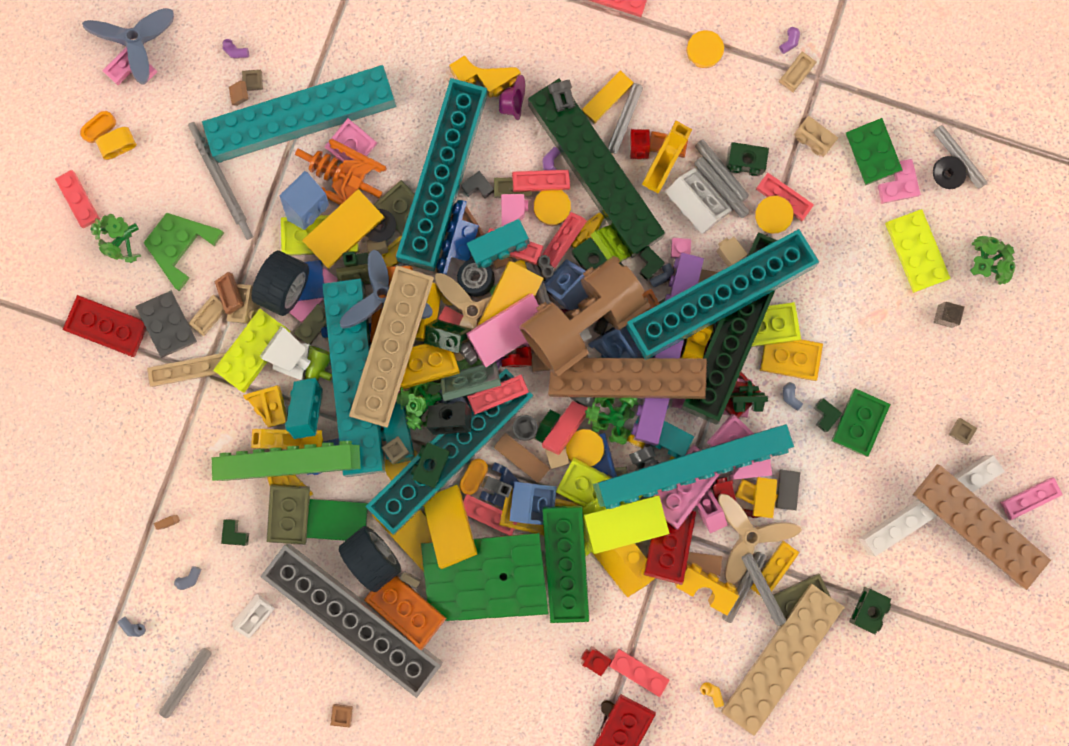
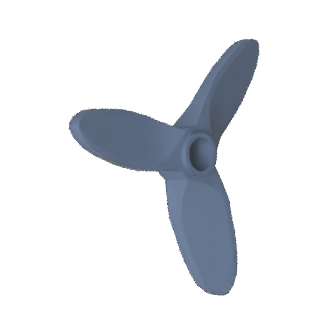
[82,8,174,85]
[340,250,433,328]

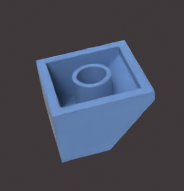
[279,171,329,230]
[544,259,588,311]
[510,482,557,525]

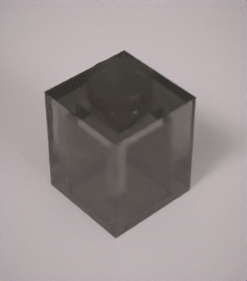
[934,302,964,328]

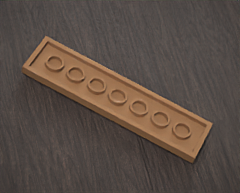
[548,358,707,399]
[912,464,1051,590]

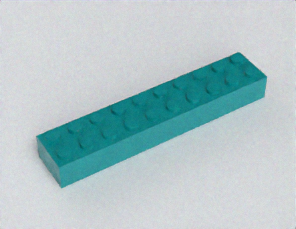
[202,65,397,163]
[396,78,487,272]
[626,229,819,360]
[322,279,386,477]
[365,369,533,535]
[593,424,794,509]

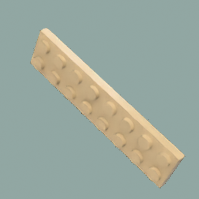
[349,265,434,428]
[721,583,845,736]

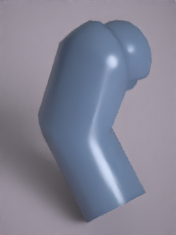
[650,263,674,288]
[783,382,803,411]
[174,566,202,590]
[117,616,146,637]

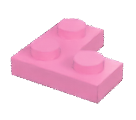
[102,47,157,85]
[878,159,921,204]

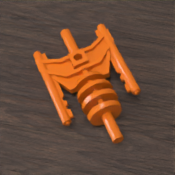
[295,139,387,205]

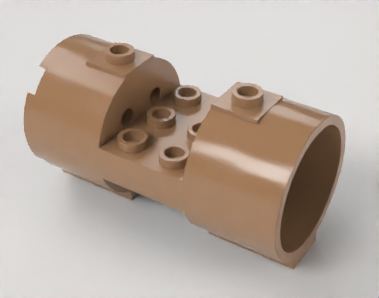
[519,256,651,376]

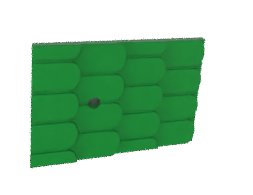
[421,533,549,621]

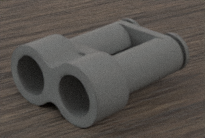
[548,80,576,112]
[538,255,554,281]
[459,339,479,365]

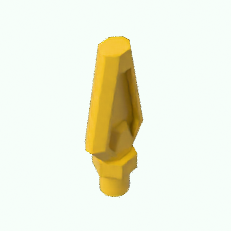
[571,212,605,249]

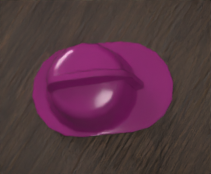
[499,75,526,121]

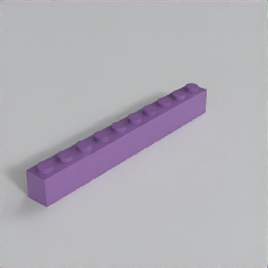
[631,253,704,446]

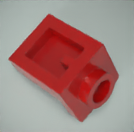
[630,129,650,159]
[501,347,532,368]
[712,477,737,502]
[580,646,612,677]

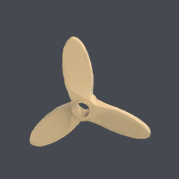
[435,273,492,361]
[718,494,801,584]

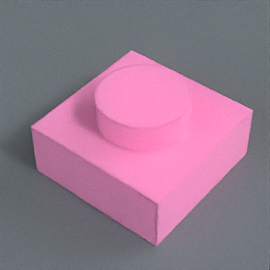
[670,238,691,258]

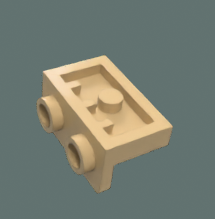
[794,115,838,157]
[227,284,261,324]

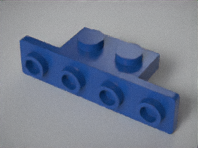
[437,200,479,275]

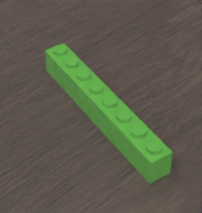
[211,441,361,481]

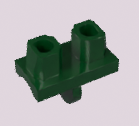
[730,380,768,412]

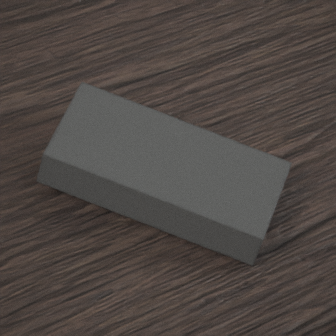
[776,470,801,511]

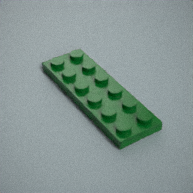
[543,505,590,623]

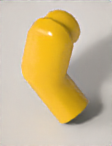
[700,682,724,708]

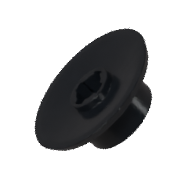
[933,156,967,189]
[366,209,396,242]

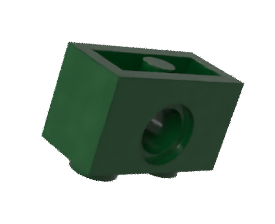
[726,142,769,176]
[572,237,607,271]
[411,442,451,489]
[849,587,891,635]

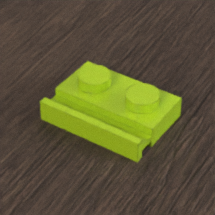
[591,225,631,263]

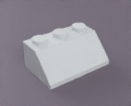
[665,168,733,234]

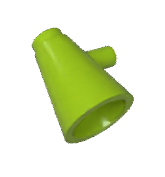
[305,346,332,381]

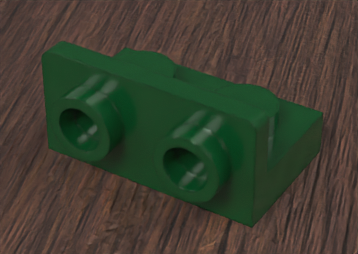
[424,319,471,353]

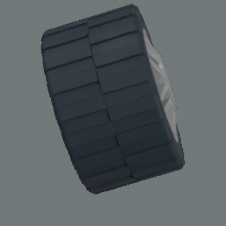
[251,250,309,316]
[339,526,401,592]

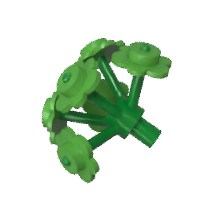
[90,214,141,263]

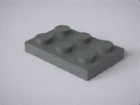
[135,290,197,358]

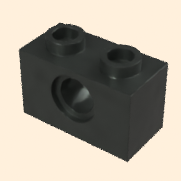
[427,401,472,435]

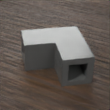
[461,171,494,198]
[482,475,513,498]

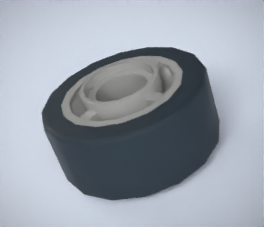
[457,259,495,297]

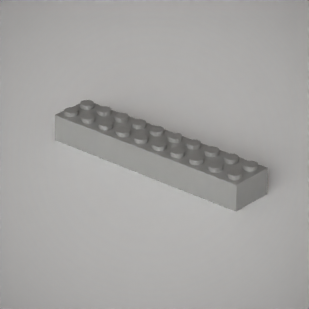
[260,544,443,698]

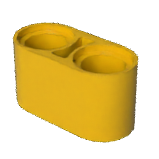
[95,126,137,160]

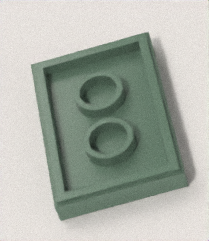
[441,361,501,401]

